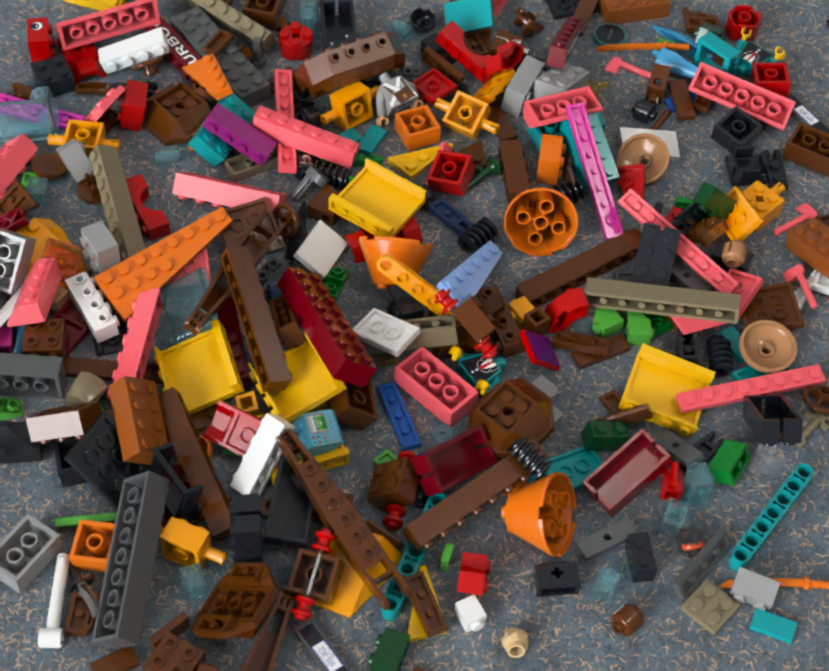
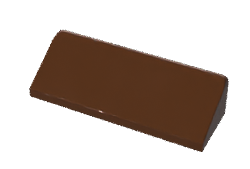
[593,403,653,425]

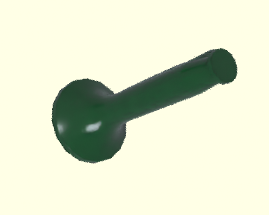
[466,157,502,192]

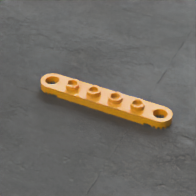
[377,253,463,327]

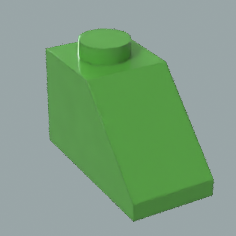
[592,308,624,338]
[625,311,655,346]

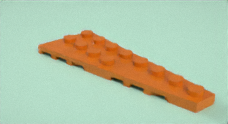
[94,207,233,323]

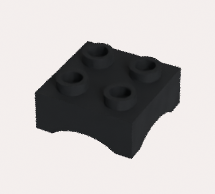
[0,420,43,464]

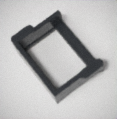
[149,441,204,522]

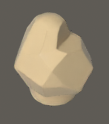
[502,627,529,658]

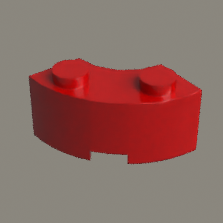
[486,41,524,76]
[544,287,589,334]
[457,552,491,596]

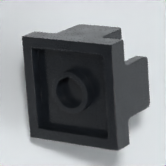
[724,145,768,186]

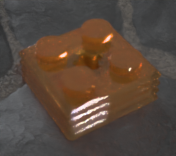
[684,216,730,248]
[42,238,84,283]

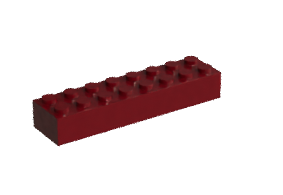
[277,266,377,387]

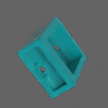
[694,32,741,76]

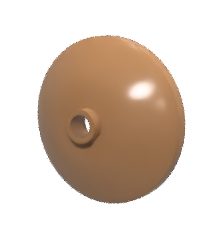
[617,133,670,185]
[739,320,797,373]

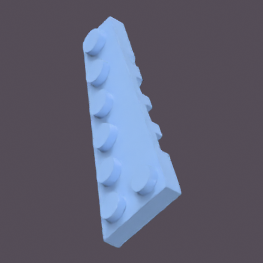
[436,240,503,304]

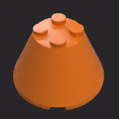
[504,187,578,256]
[359,236,434,290]
[501,472,576,557]

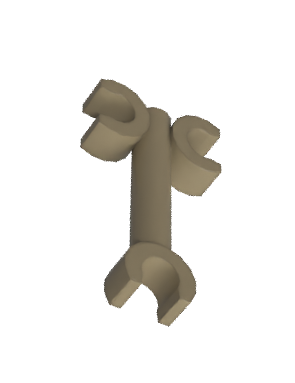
[798,408,829,450]

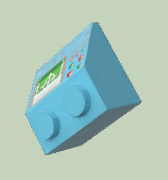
[291,409,344,459]

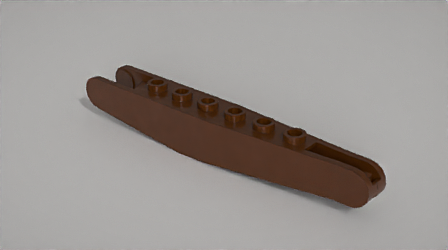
[183,209,288,336]
[275,429,412,611]
[239,588,296,671]

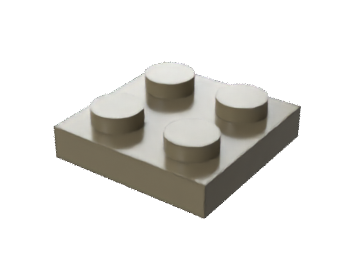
[680,579,741,636]

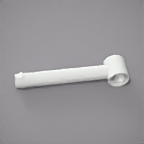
[38,553,70,648]

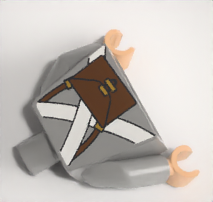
[376,72,423,127]

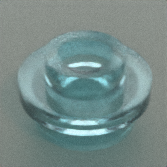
[432,424,452,443]

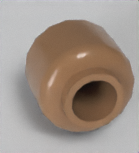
[721,240,747,268]

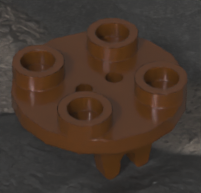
[513,7,545,38]
[77,171,101,205]

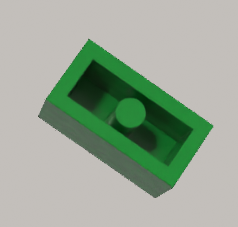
[708,440,751,486]

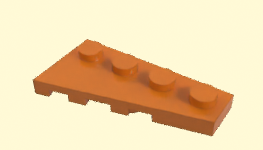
[183,53,233,101]

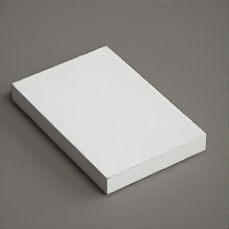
[293,220,348,280]
[352,308,421,357]

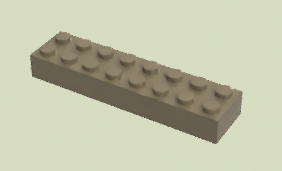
[224,141,310,182]

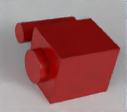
[660,462,684,501]

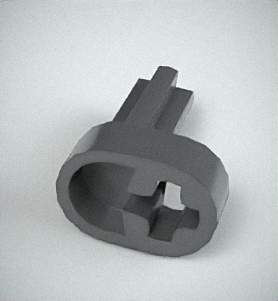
[245,36,266,70]
[291,165,329,201]

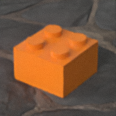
[394,104,441,151]
[536,134,566,185]
[68,520,115,572]

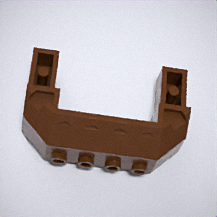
[292,31,405,100]

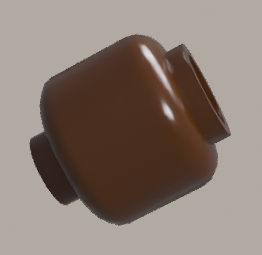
[612,604,644,636]

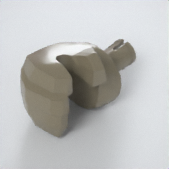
[66,371,109,406]

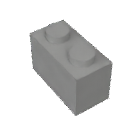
[55,139,93,183]
[728,567,780,611]

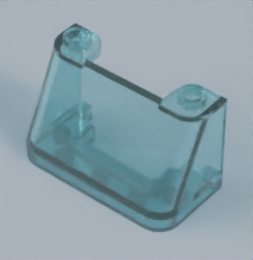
[0,86,59,143]
[161,267,218,347]

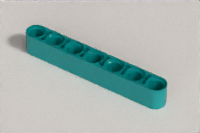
[728,463,814,572]
[381,492,447,621]

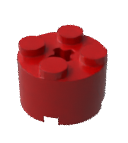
[725,5,761,42]
[279,22,313,61]

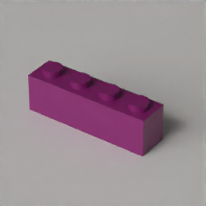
[202,103,277,166]

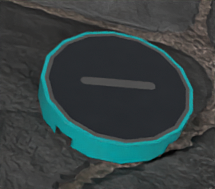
[593,23,626,46]

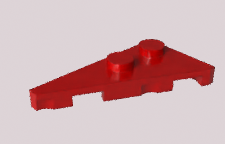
[617,163,646,223]

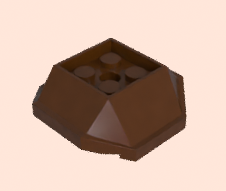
[143,82,216,146]
[468,377,555,457]
[192,562,279,639]

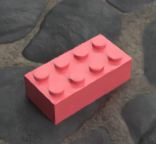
[394,346,479,428]

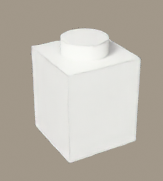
[454,595,487,633]

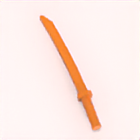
[596,41,690,51]
[719,576,829,590]

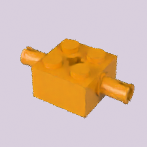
[320,81,379,131]
[434,91,500,141]
[48,120,121,157]
[742,180,785,231]
[159,517,228,573]

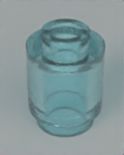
[390,18,414,41]
[154,145,181,166]

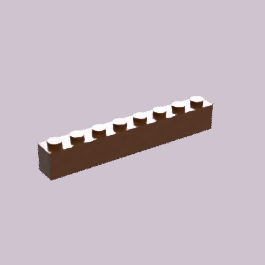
[515,227,641,308]
[220,246,292,392]
[158,387,230,542]
[402,438,549,552]

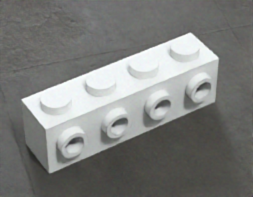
[98,27,170,75]
[64,271,120,343]
[230,413,295,497]

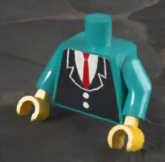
[735,27,786,77]
[448,346,507,397]

